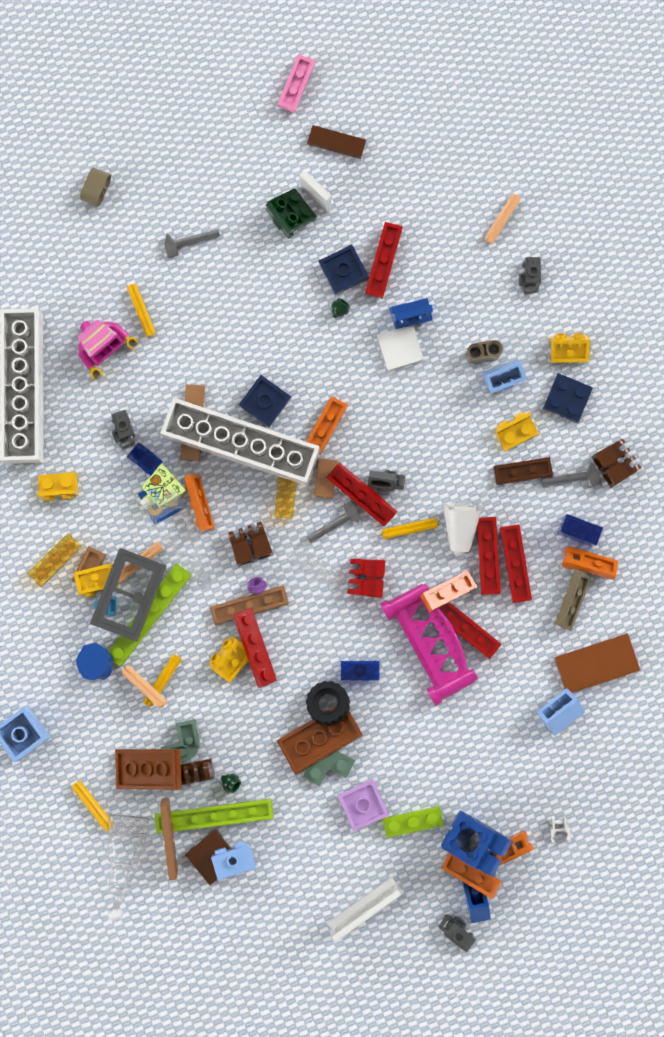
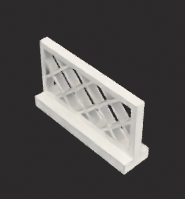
[328,876,404,942]

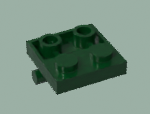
[265,188,317,239]

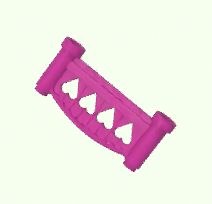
[380,583,478,706]

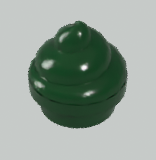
[331,298,350,318]
[221,773,241,793]

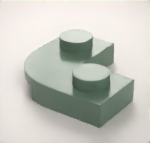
[161,719,200,763]
[303,751,355,786]

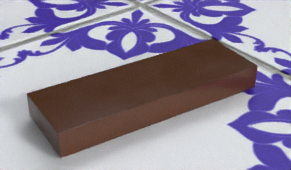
[307,125,366,159]
[493,457,553,485]

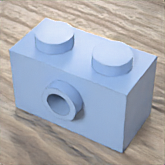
[481,359,527,393]
[537,688,585,736]
[211,841,257,880]

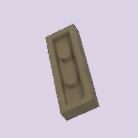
[555,570,592,631]

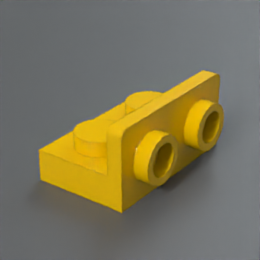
[549,333,590,363]
[494,411,539,452]
[37,472,79,501]
[74,563,119,598]
[208,635,248,683]

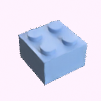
[0,706,51,763]

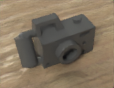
[519,257,541,295]
[111,410,135,450]
[368,470,406,492]
[438,914,476,953]

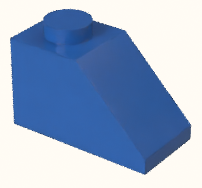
[462,881,491,923]

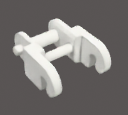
[549,817,571,844]

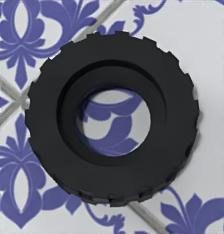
[306,681,350,726]

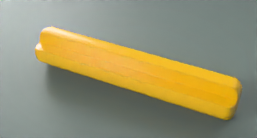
[127,284,156,337]
[382,518,438,539]
[143,654,182,707]
[72,781,114,831]

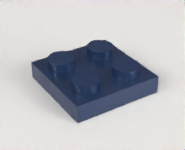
[318,244,369,295]
[543,373,593,423]
[239,375,292,428]

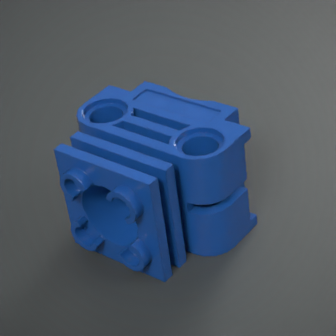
[441,810,514,877]

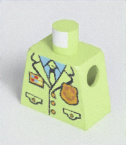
[139,463,188,510]

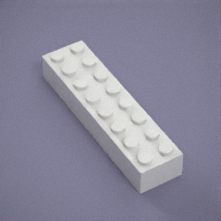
[0,308,44,464]
[160,397,320,486]

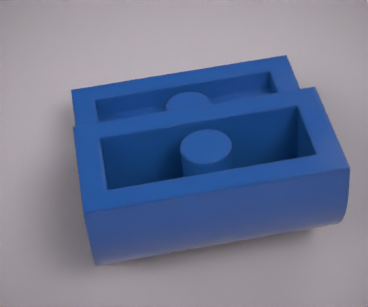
[389,298,433,329]

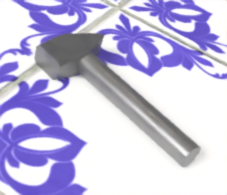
[165,229,220,258]
[541,463,601,487]
[307,500,359,543]

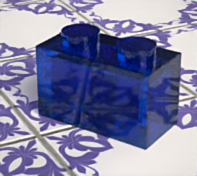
[557,514,603,547]

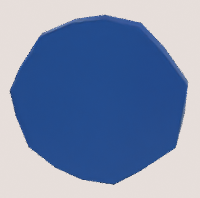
[76,642,113,681]

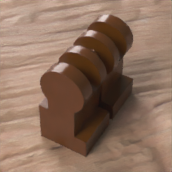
[591,439,642,488]
[228,521,274,567]
[181,758,215,785]

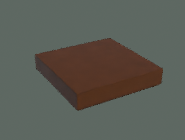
[185,829,231,885]

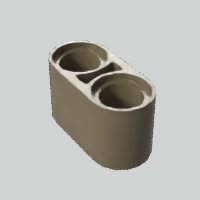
[80,167,111,207]
[465,340,503,364]

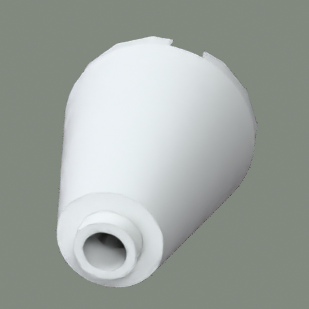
[443,503,482,555]

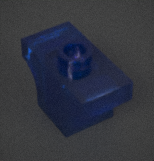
[127,442,163,476]
[341,661,380,681]

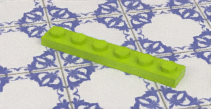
[108,563,192,667]
[154,798,274,834]

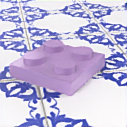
[338,779,389,832]

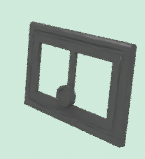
[90,548,167,642]

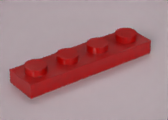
[365,222,403,299]
[326,462,398,527]
[477,517,501,595]
[500,524,532,603]
[439,602,502,659]
[233,608,277,688]

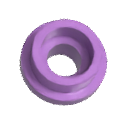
[247,577,267,594]

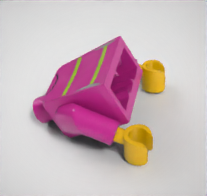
[78,320,138,380]

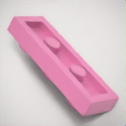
[278,54,315,113]

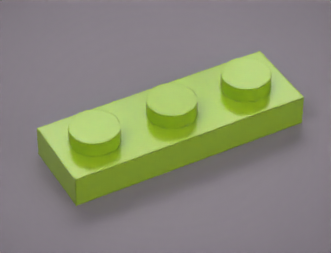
[383,806,444,838]

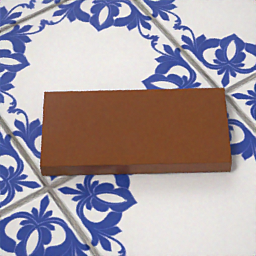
[554,633,640,693]
[277,706,363,775]
[115,749,182,790]

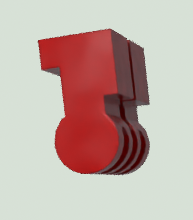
[347,559,386,599]

